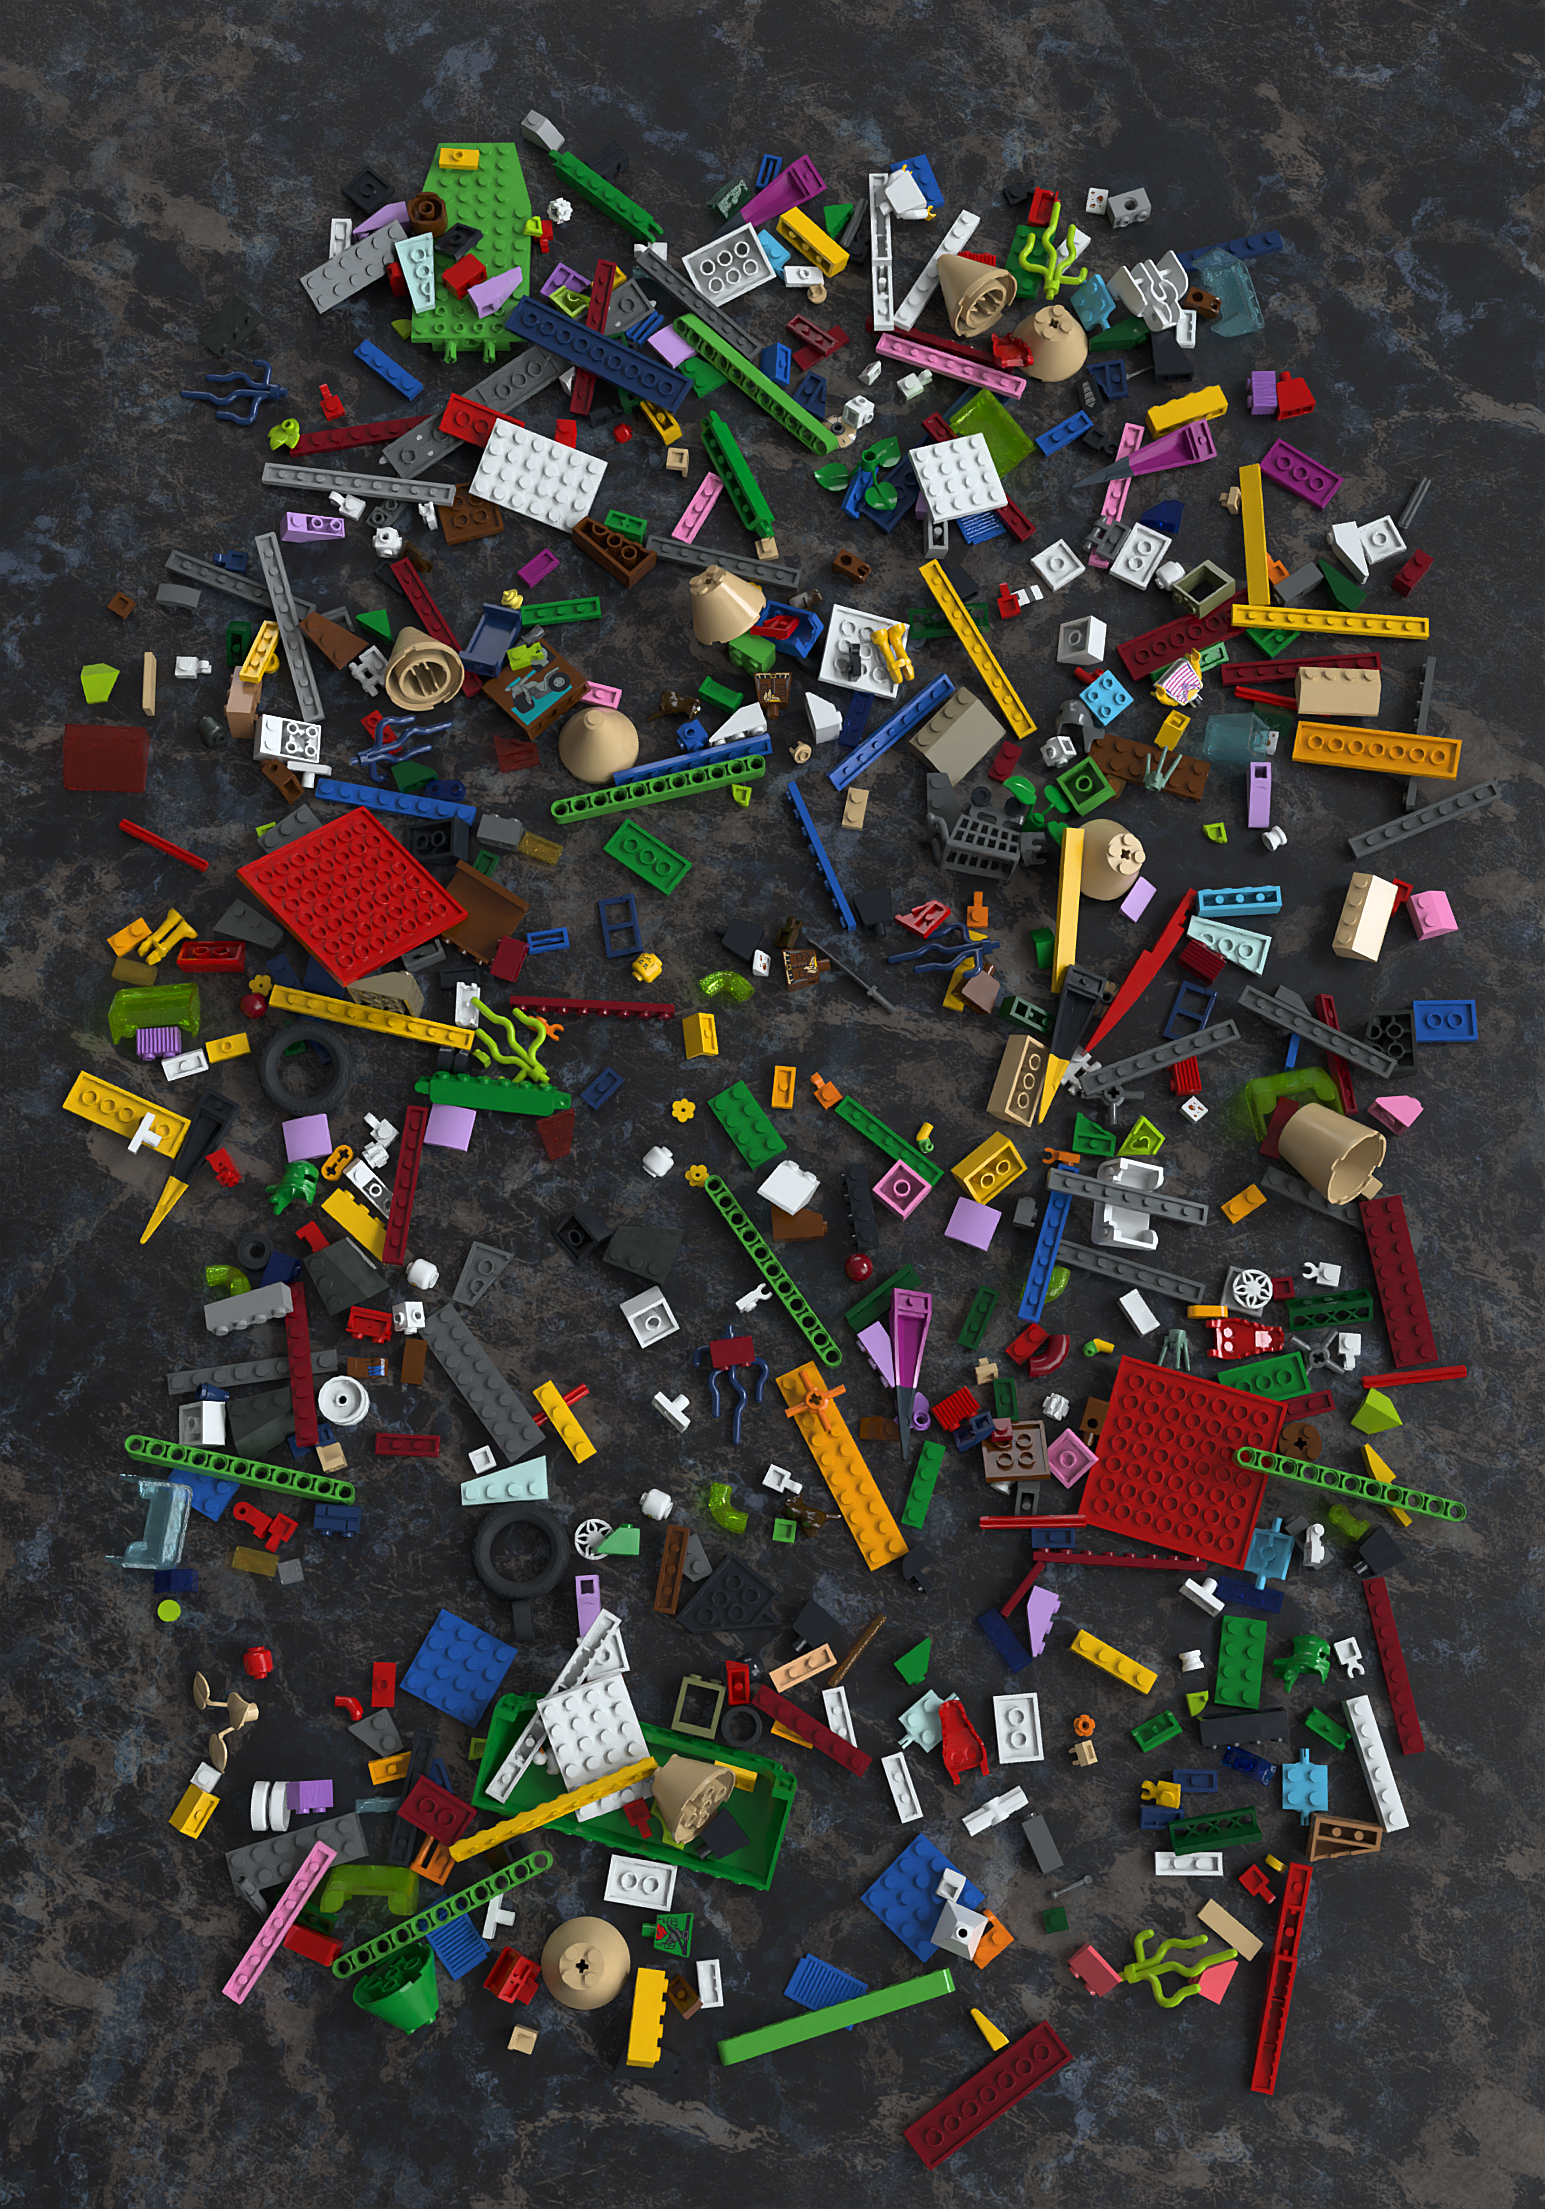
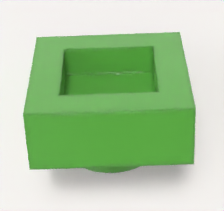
[773,1518,797,1544]

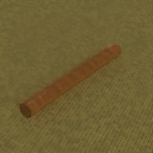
[828,1613,887,1688]

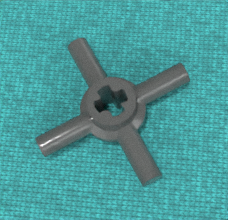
[1081,1064,1144,1126]
[1288,1327,1345,1376]

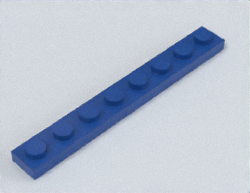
[826,673,955,791]
[613,733,773,787]
[315,778,477,828]
[785,781,856,933]
[1017,1163,1080,1325]

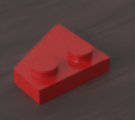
[750,615,800,640]
[894,900,951,939]

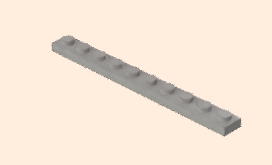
[262,463,456,507]
[255,532,325,723]

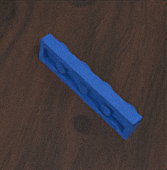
[353,339,424,402]

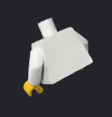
[878,164,936,221]

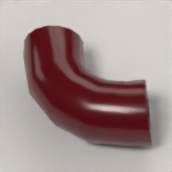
[1027,1335,1070,1378]

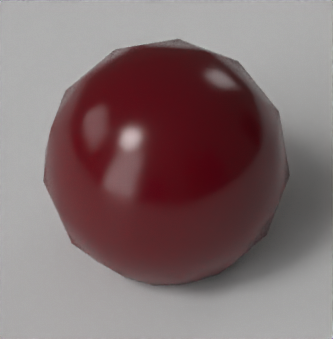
[239,992,268,1019]
[844,1253,873,1282]

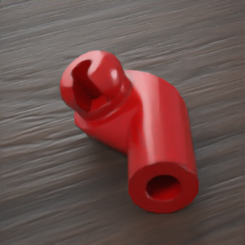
[1073,667,1104,685]
[335,1695,363,1721]

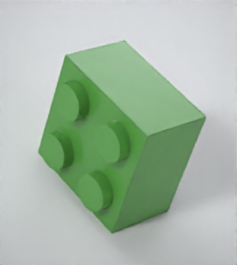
[729,629,776,677]
[1056,756,1116,817]

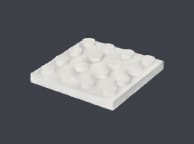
[908,433,1008,524]
[818,604,910,701]

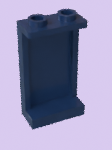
[459,603,523,678]

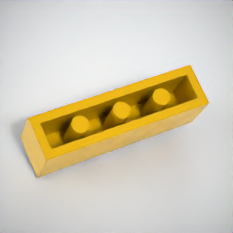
[776,207,850,278]
[1145,385,1228,440]
[631,394,683,446]
[321,1188,387,1265]
[1068,1629,1158,1695]
[626,1968,668,2068]

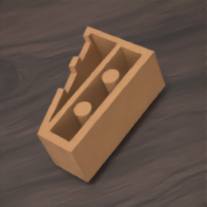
[224,666,262,739]
[1305,1812,1383,1862]

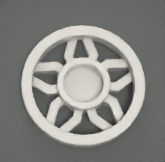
[1232,1269,1273,1309]
[574,1519,612,1560]

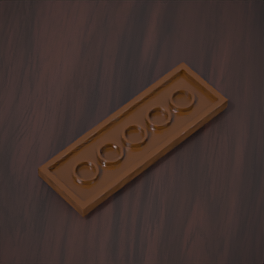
[1087,733,1211,802]

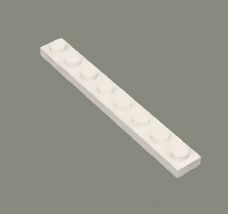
[894,210,980,332]

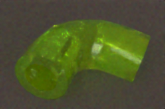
[698,970,755,1002]
[205,1264,252,1297]
[1019,1266,1071,1303]
[709,1482,749,1535]

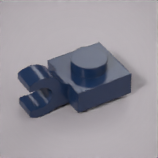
[212,550,249,574]

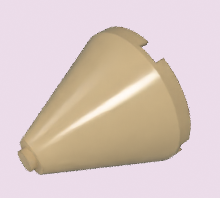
[936,253,1017,338]
[384,627,464,711]
[558,706,639,784]

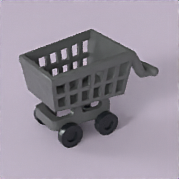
[919,786,1025,881]

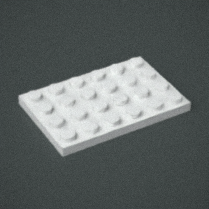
[469,418,608,534]
[536,1671,655,1822]

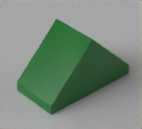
[823,203,853,240]
[356,609,393,645]
[1029,927,1055,970]

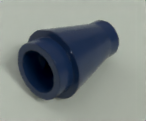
[195,1382,229,1404]

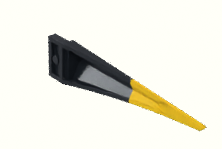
[1038,964,1107,1124]
[140,1088,243,1244]

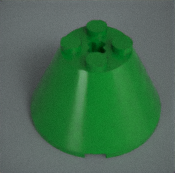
[353,1942,439,2035]

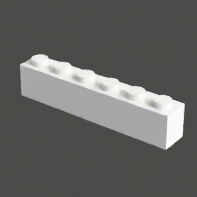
[1341,1695,1409,1832]

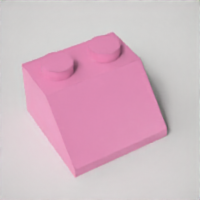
[1406,891,1458,941]
[1367,1096,1424,1137]

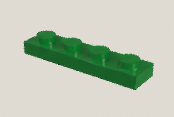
[520,596,602,628]
[1150,641,1229,691]
[901,1440,946,1529]

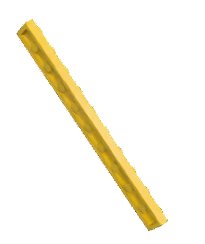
[918,559,1037,740]
[1231,604,1429,640]
[269,985,475,1050]
[449,1756,659,1862]

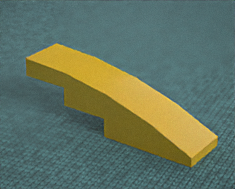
[1360,1443,1412,1529]

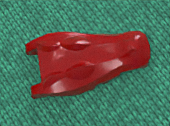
[991,332,1034,369]
[1205,1318,1285,1360]
[938,1699,990,1786]

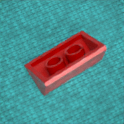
[176,941,245,972]

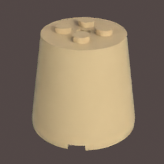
[1278,1103,1386,1205]

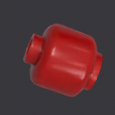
[243,1646,273,1679]

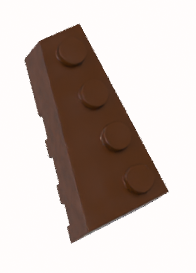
[572,516,657,589]

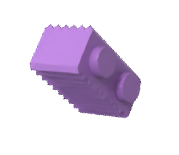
[1246,371,1277,415]
[136,1027,182,1061]
[286,1780,333,1814]

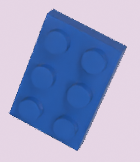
[889,154,944,210]
[1411,1000,1478,1043]
[162,1456,240,1522]

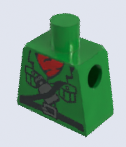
[642,1912,694,1958]

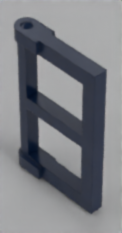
[598,894,644,959]
[1162,981,1218,1041]

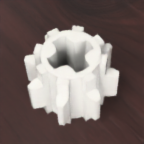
[547,198,572,224]
[362,1141,389,1169]
[1042,1393,1070,1421]

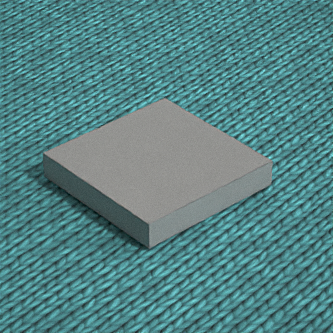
[1219,1266,1271,1318]

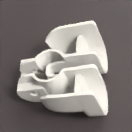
[1106,250,1188,332]

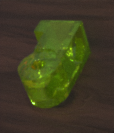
[1327,1504,1371,1542]

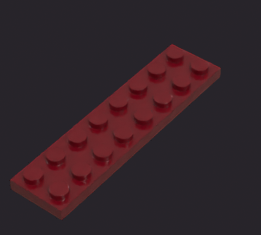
[1115,587,1270,683]
[1358,1194,1438,1369]
[903,2019,1074,2171]

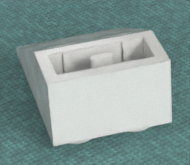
[253,714,321,764]

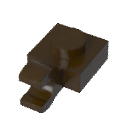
[397,542,434,574]
[786,588,823,611]
[773,915,803,950]

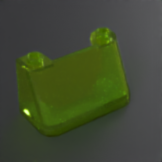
[949,387,1037,480]
[320,1864,419,1915]

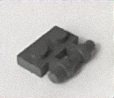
[1083,515,1131,563]

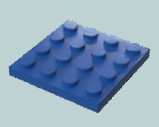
[399,1609,519,1729]
[860,1833,985,1963]

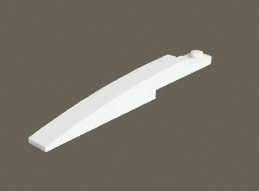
[869,173,894,331]
[485,1608,622,1804]

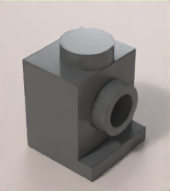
[1012,1197,1038,1231]

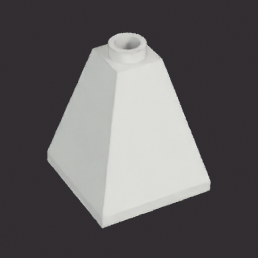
[930,1899,989,1961]

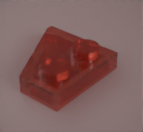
[493,735,541,773]
[536,1108,575,1161]

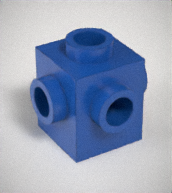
[676,719,708,754]

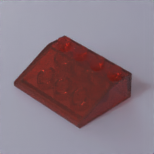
[63,724,151,792]

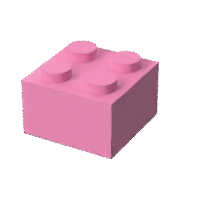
[872,1159,932,1221]

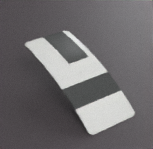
[1010,585,1043,606]

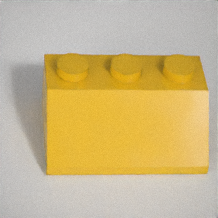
[950,1131,1028,1205]

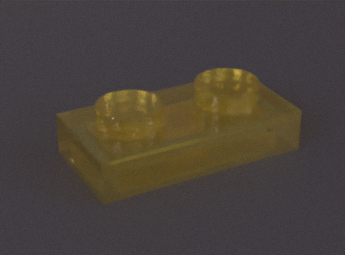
[518,831,564,867]
[111,957,158,988]
[231,1546,280,1577]

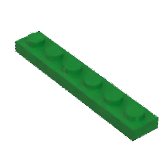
[834,1095,944,1189]

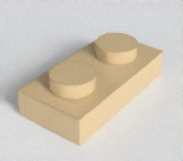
[842,787,869,831]

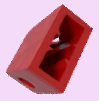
[1275,371,1316,421]

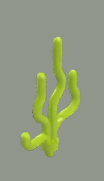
[1018,202,1088,300]
[470,997,550,1083]
[1118,1929,1238,2008]

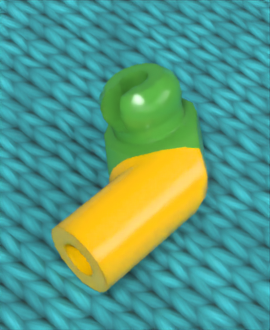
[916,1122,934,1153]
[1083,1338,1114,1357]

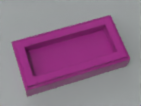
[517,548,560,589]

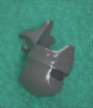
[1055,699,1105,753]

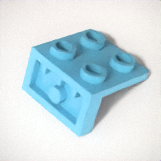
[1079,670,1134,728]

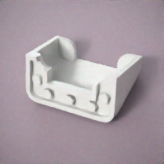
[1091,1158,1164,1251]

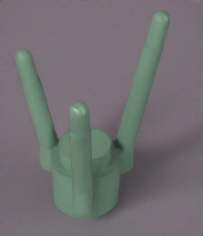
[1143,746,1182,792]
[1157,1329,1190,1371]

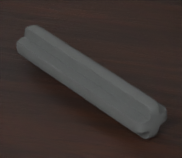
[838,198,869,250]
[1398,477,1431,529]

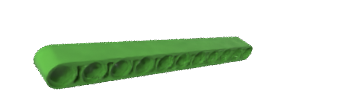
[673,313,838,456]
[551,755,765,824]
[704,1175,842,1369]
[125,1435,355,1506]
[1232,1447,1466,1523]
[332,1850,553,1978]
[716,1967,956,2066]

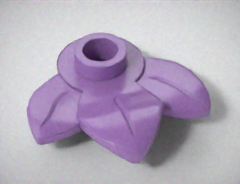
[894,1392,931,1431]

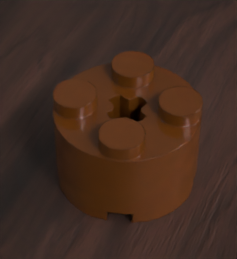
[407,192,448,238]
[1275,1422,1322,1467]

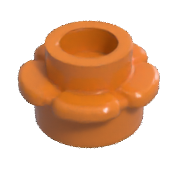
[1073,1715,1095,1737]

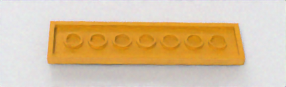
[1292,721,1462,781]

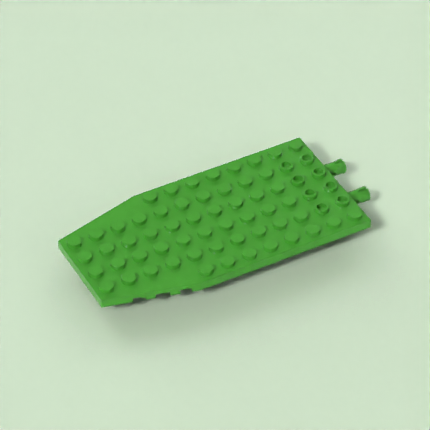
[411,143,532,364]

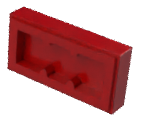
[371,1662,396,1707]

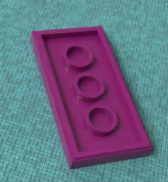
[1259,438,1344,511]

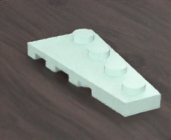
[395,232,435,314]
[1186,915,1271,977]
[461,1456,548,1506]

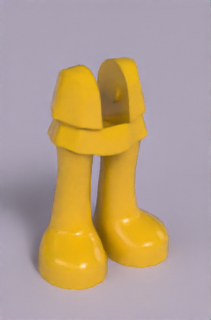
[869,623,914,684]
[137,908,198,966]

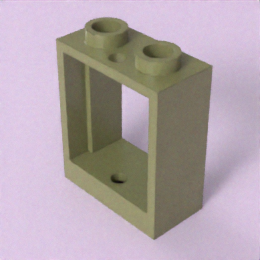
[1172,560,1235,619]
[671,1674,727,1739]

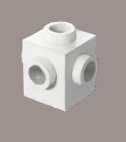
[842,395,874,430]
[373,527,402,558]
[1040,736,1077,768]
[392,1302,425,1335]

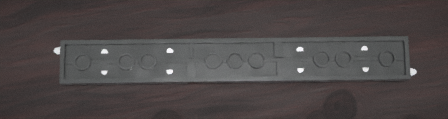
[379,278,656,480]

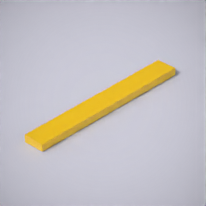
[1239,463,1270,606]
[1051,828,1084,993]

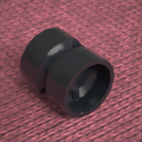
[437,1045,472,1075]

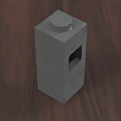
[1271,561,1324,608]
[1281,1515,1334,1572]
[1020,1812,1064,1874]

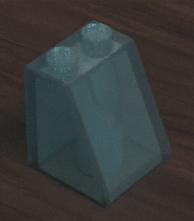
[1203,712,1270,764]

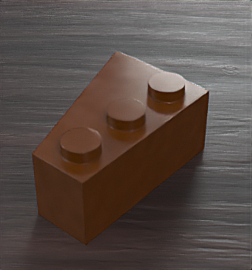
[296,611,369,672]

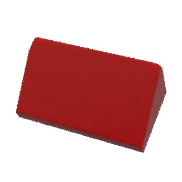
[725,1660,750,1705]

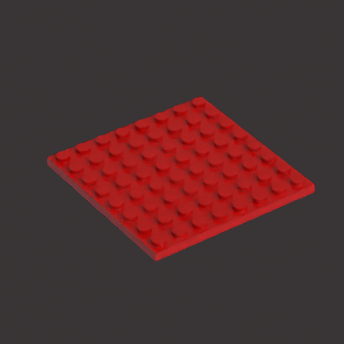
[236,806,469,988]
[1077,1355,1288,1571]

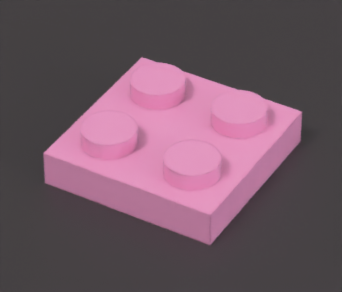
[1047,1428,1099,1489]

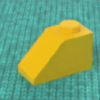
[1154,710,1191,751]

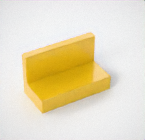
[682,1013,718,1059]
[169,1783,220,1839]

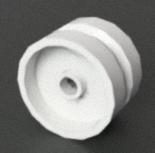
[318,1376,370,1426]
[251,1781,291,1831]

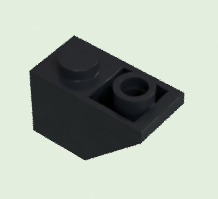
[485,1833,534,1874]

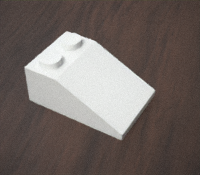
[757,1160,820,1215]

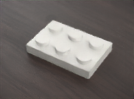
[1109,522,1172,591]
[993,1693,1044,1764]
[604,1854,678,1912]

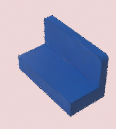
[760,342,791,387]

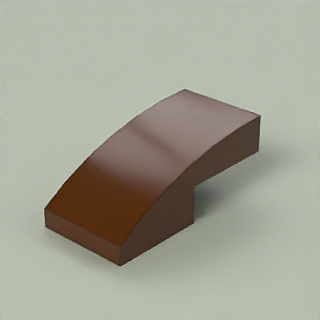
[401,1338,428,1386]

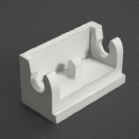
[455,982,480,1028]
[1117,1289,1160,1338]

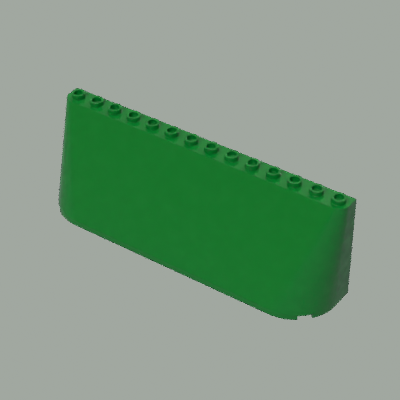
[471,1692,797,1891]

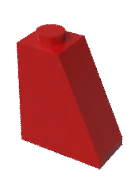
[283,1923,344,1967]

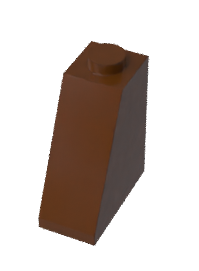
[771,1202,828,1243]

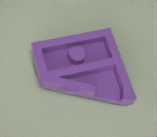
[539,262,591,304]

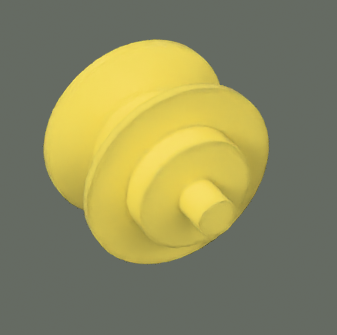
[501,589,523,610]

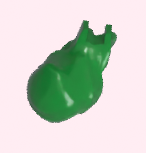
[265,1160,319,1215]
[1273,1634,1330,1693]

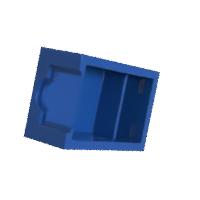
[754,600,824,659]

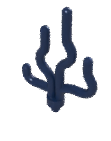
[180,359,288,426]
[349,714,453,783]
[887,922,1001,979]
[692,1325,769,1445]

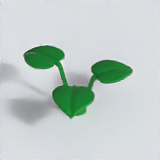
[814,436,900,511]
[1001,776,1072,848]

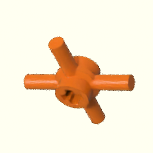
[784,1370,846,1432]

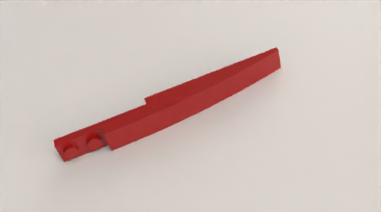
[1080,888,1197,1057]
[1250,1861,1313,2095]

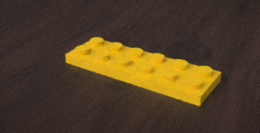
[62,1071,191,1159]

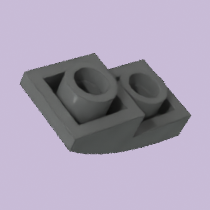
[366,499,407,530]
[155,584,201,611]

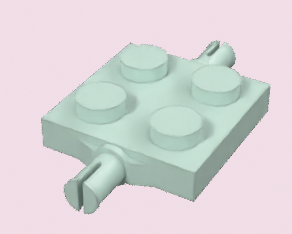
[898,1689,960,1753]

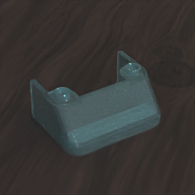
[1191,247,1265,338]
[105,1475,193,1570]

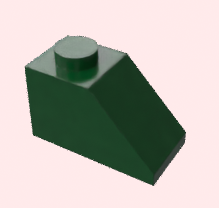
[226,620,252,667]
[391,760,439,794]

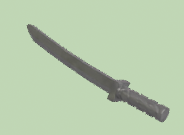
[807,938,897,1015]

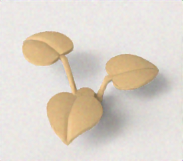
[193,1671,258,1773]

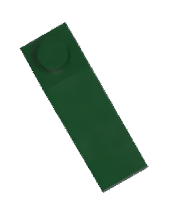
[1088,315,1151,352]
[1316,558,1367,613]
[997,996,1055,1039]

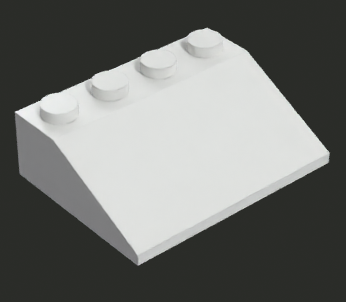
[682,222,776,307]

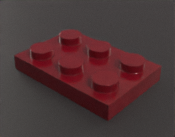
[397,1774,477,1847]

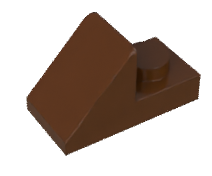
[859,1416,900,1442]
[666,1973,703,2020]

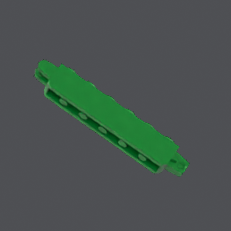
[548,149,664,244]
[700,410,775,540]
[414,1071,571,1116]

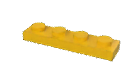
[239,620,281,684]
[943,930,988,1012]
[532,1380,597,1463]

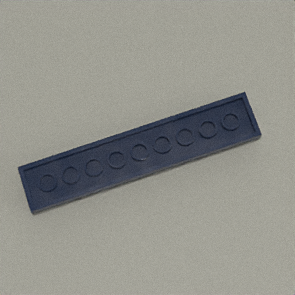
[504,294,693,415]
[858,384,1012,534]

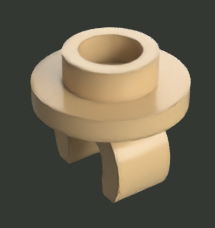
[807,283,827,304]
[789,741,811,763]

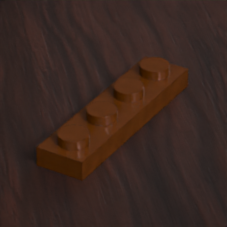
[653,1524,691,1614]

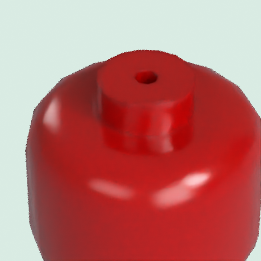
[612,422,633,443]

